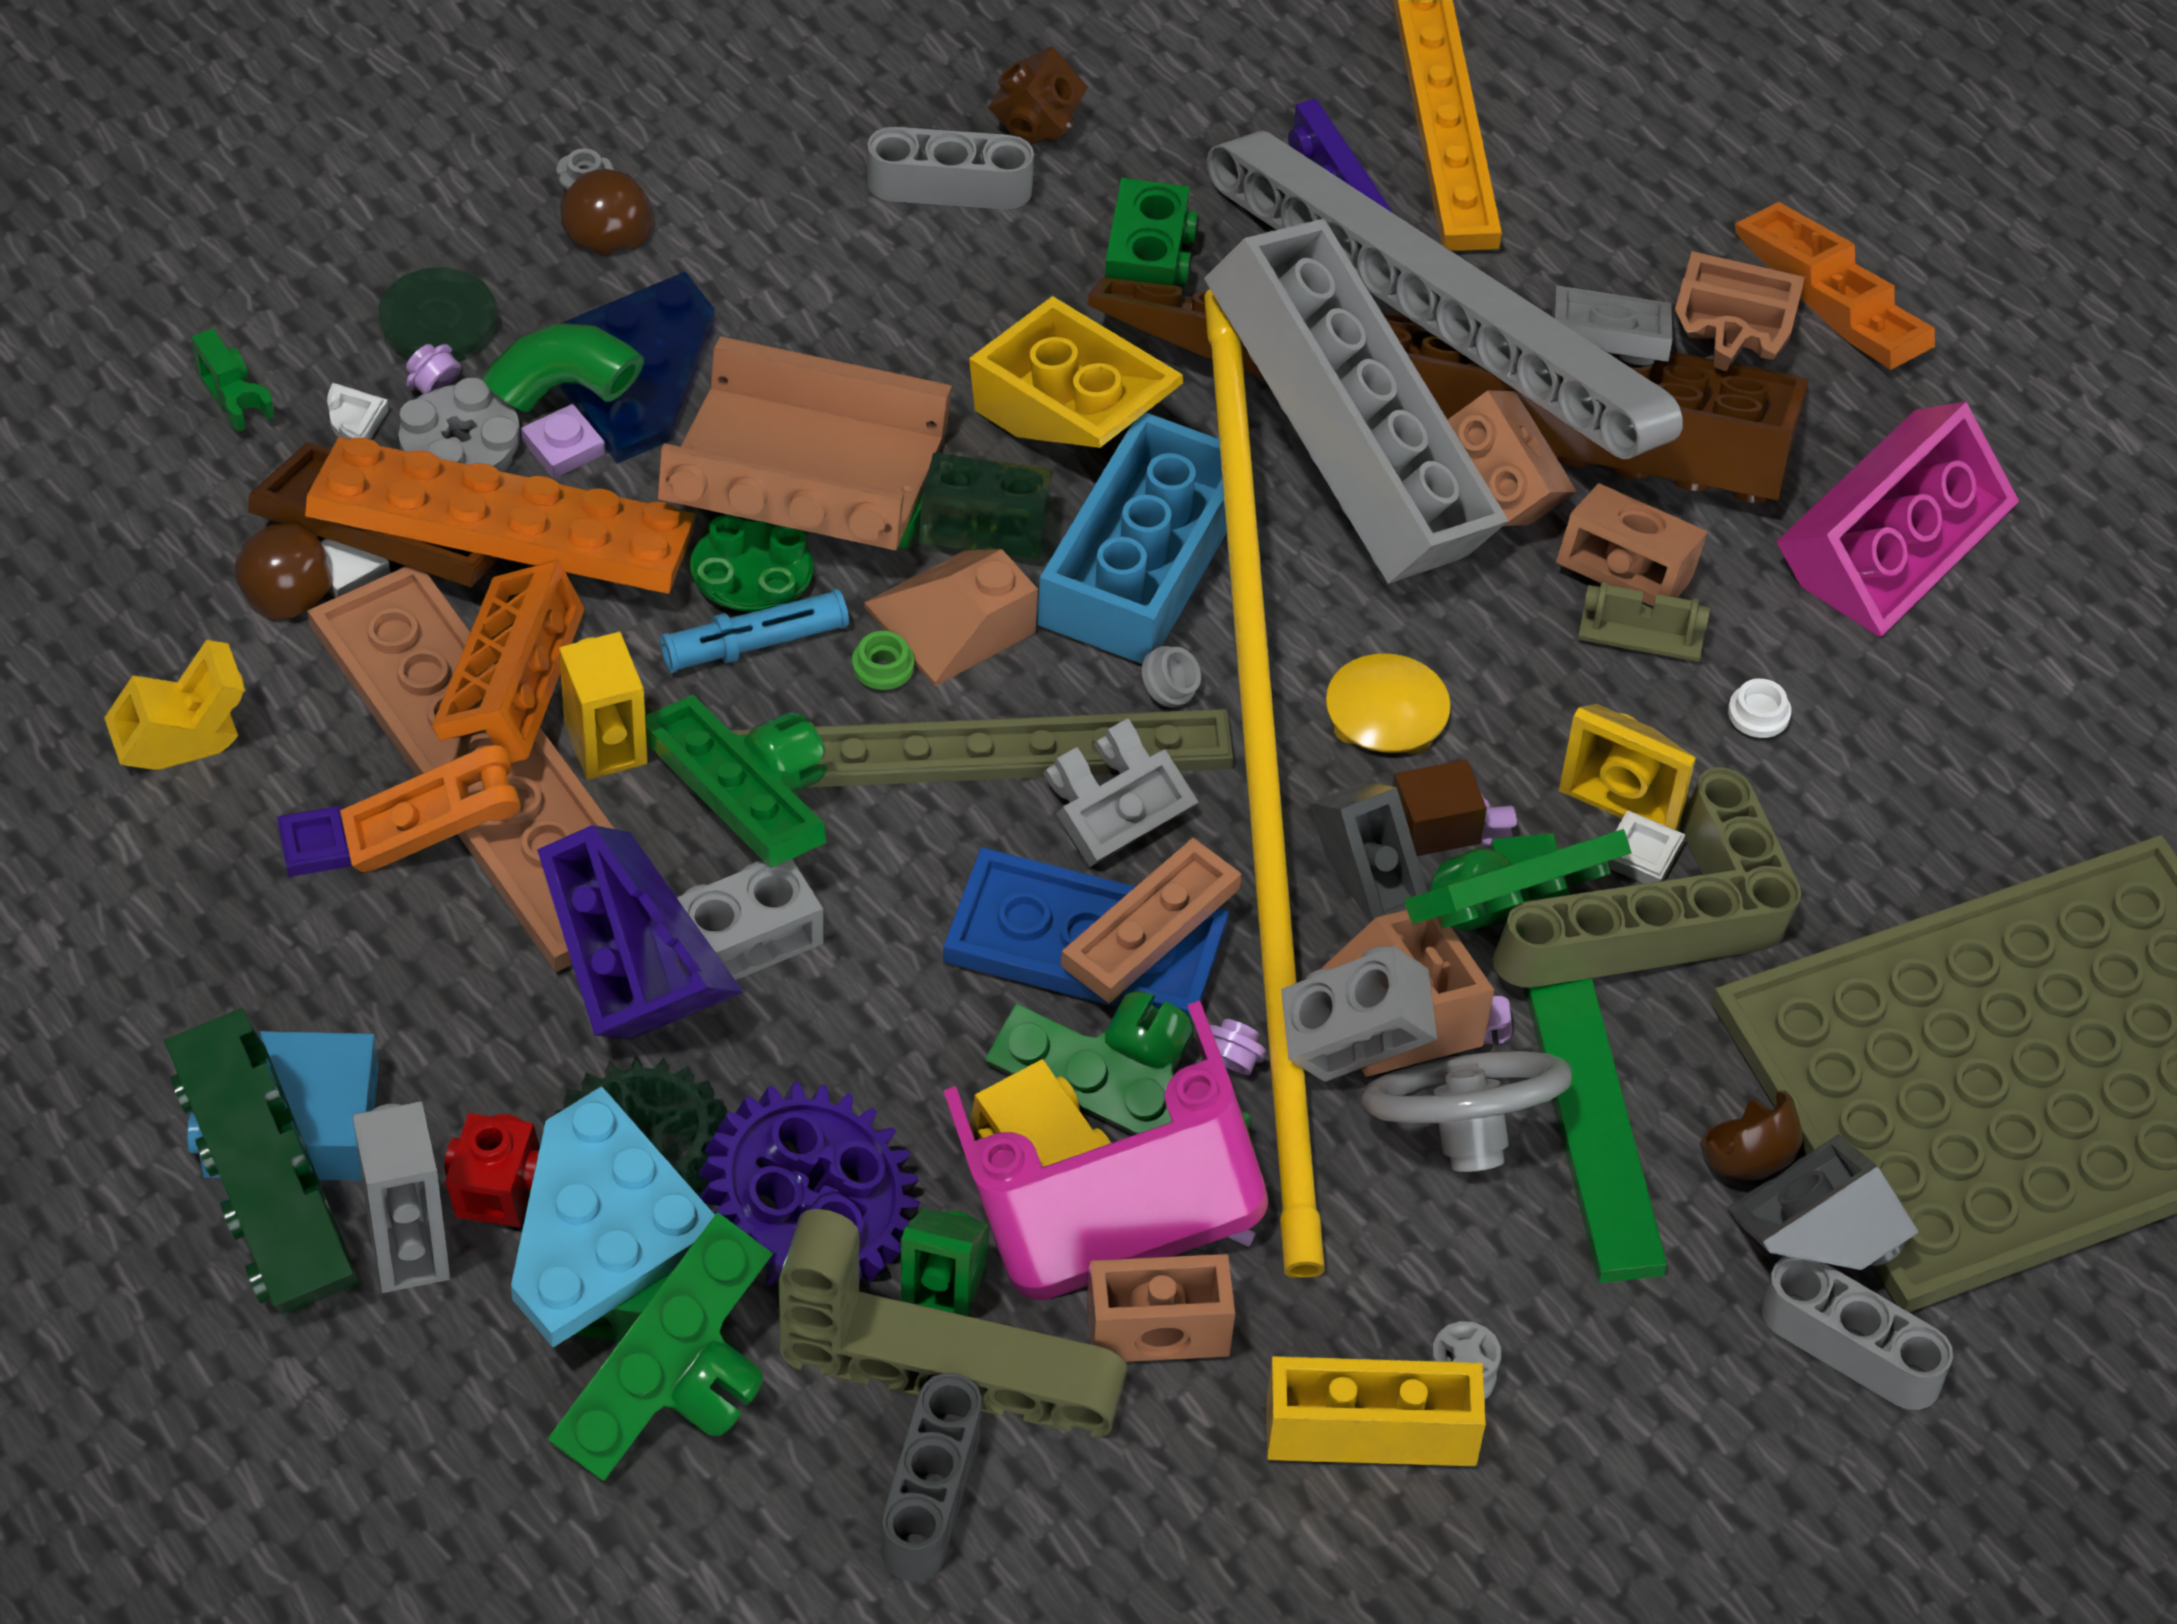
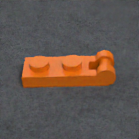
[340,745,521,873]

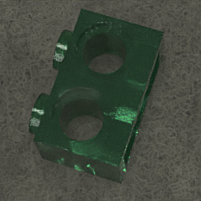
[919,453,1053,559]

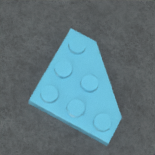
[511,1086,715,1348]

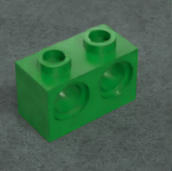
[1104,177,1198,288]

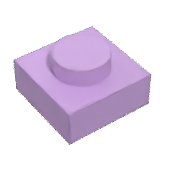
[521,404,605,479]

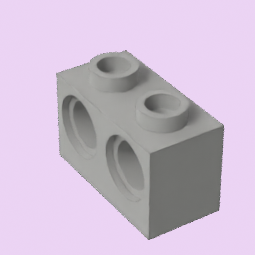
[677,859,823,980]
[1281,945,1437,1082]

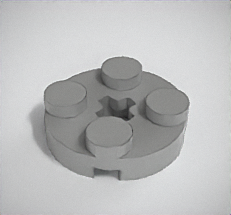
[398,378,520,472]

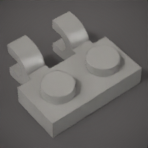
[1043,718,1199,868]

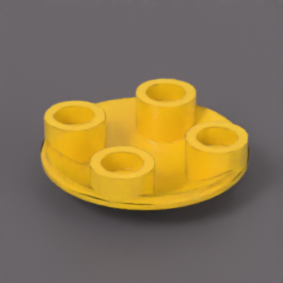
[1326,653,1450,754]

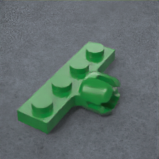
[645,695,828,868]
[1404,829,1632,931]
[985,991,1252,1136]
[547,1212,773,1482]

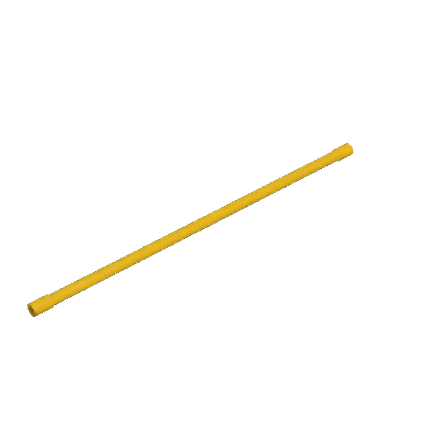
[1204,289,1325,1278]

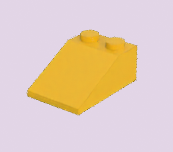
[969,296,1183,448]

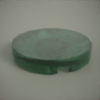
[378,267,497,362]

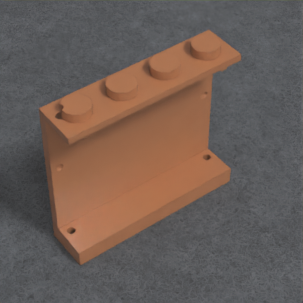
[658,336,952,550]

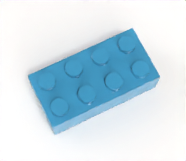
[1037,413,1227,664]

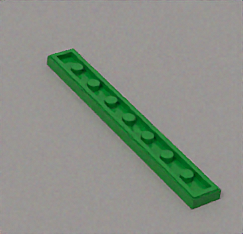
[1490,833,1667,1283]

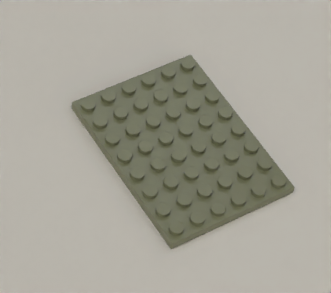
[1711,835,2177,1312]

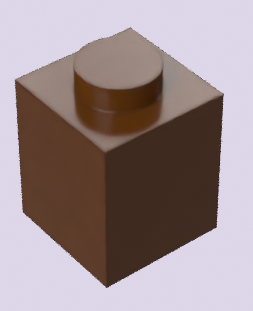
[1392,759,1487,856]

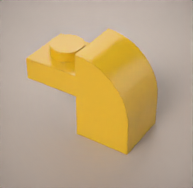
[104,640,245,770]

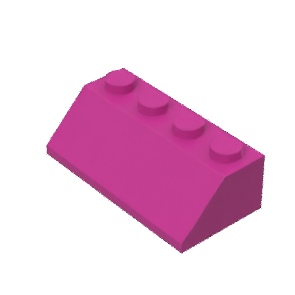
[1776,402,2019,637]

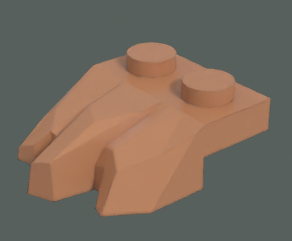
[1675,251,1805,371]

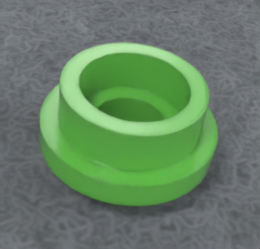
[852,631,914,690]

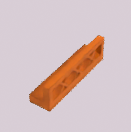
[432,560,585,763]

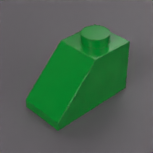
[901,1207,990,1317]

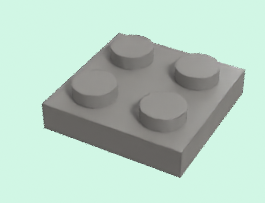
[1552,285,1673,365]

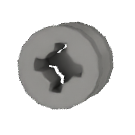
[1431,1321,1501,1400]

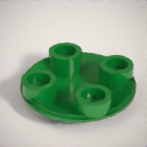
[690,515,813,612]

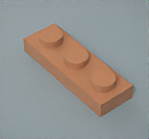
[1061,838,1242,1004]

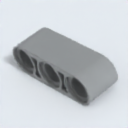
[867,127,1034,209]
[1762,1256,1953,1410]

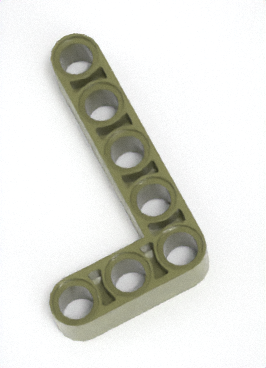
[1493,767,1801,987]
[779,1209,1128,1438]

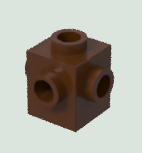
[988,46,1088,145]

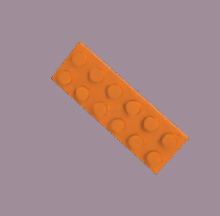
[305,437,696,594]

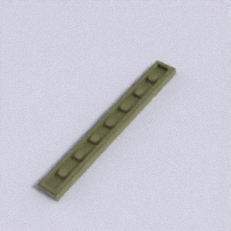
[730,709,1233,787]

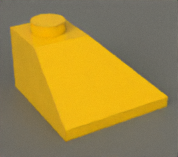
[1558,704,1696,831]

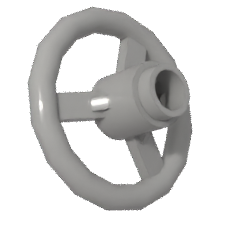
[1361,1051,1572,1172]

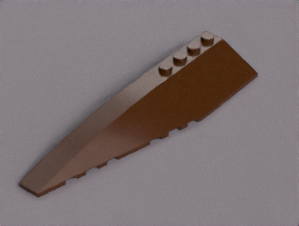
[1087,277,1809,503]

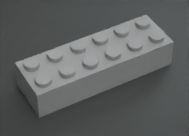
[1204,218,1509,584]

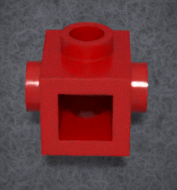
[444,1113,540,1228]

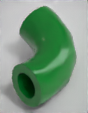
[482,323,644,413]

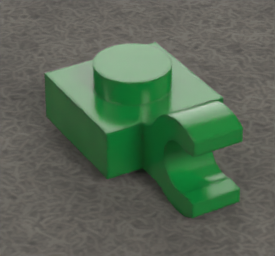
[191,328,274,432]

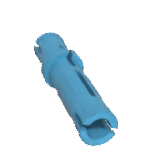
[659,589,849,673]

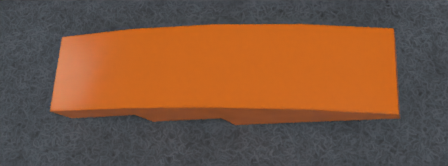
[1735,202,1935,370]

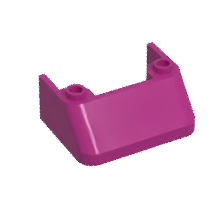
[943,1001,1268,1300]

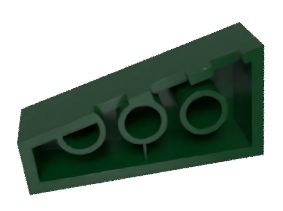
[164,1008,360,1315]

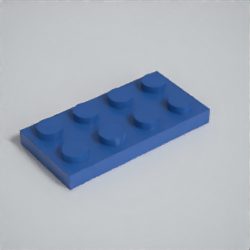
[943,847,1229,1027]

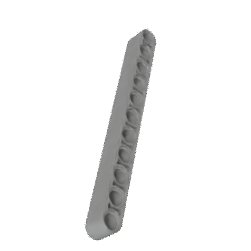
[1207,130,1683,459]

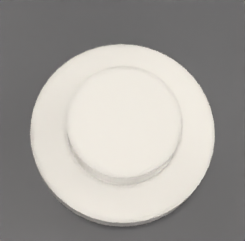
[1728,678,1791,738]

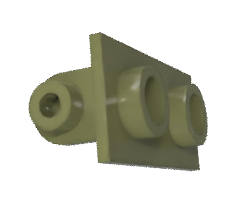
[1578,581,1710,662]

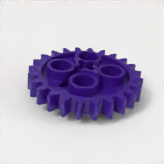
[699,1082,920,1287]

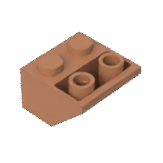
[1321,910,1494,1077]

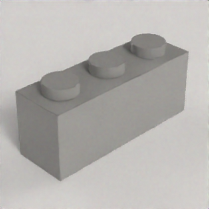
[352,1101,450,1293]

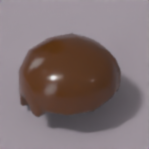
[560,168,654,256]
[235,523,332,620]
[1700,1090,1803,1182]

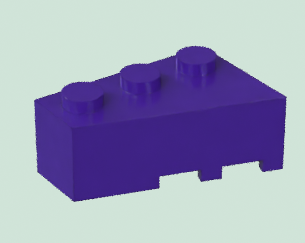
[537,825,744,1039]

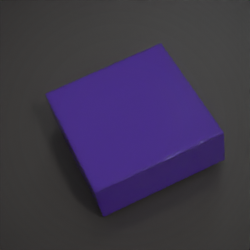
[277,805,352,877]

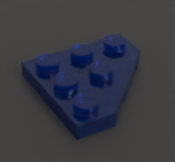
[558,271,715,464]

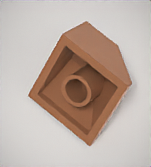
[864,549,1038,687]

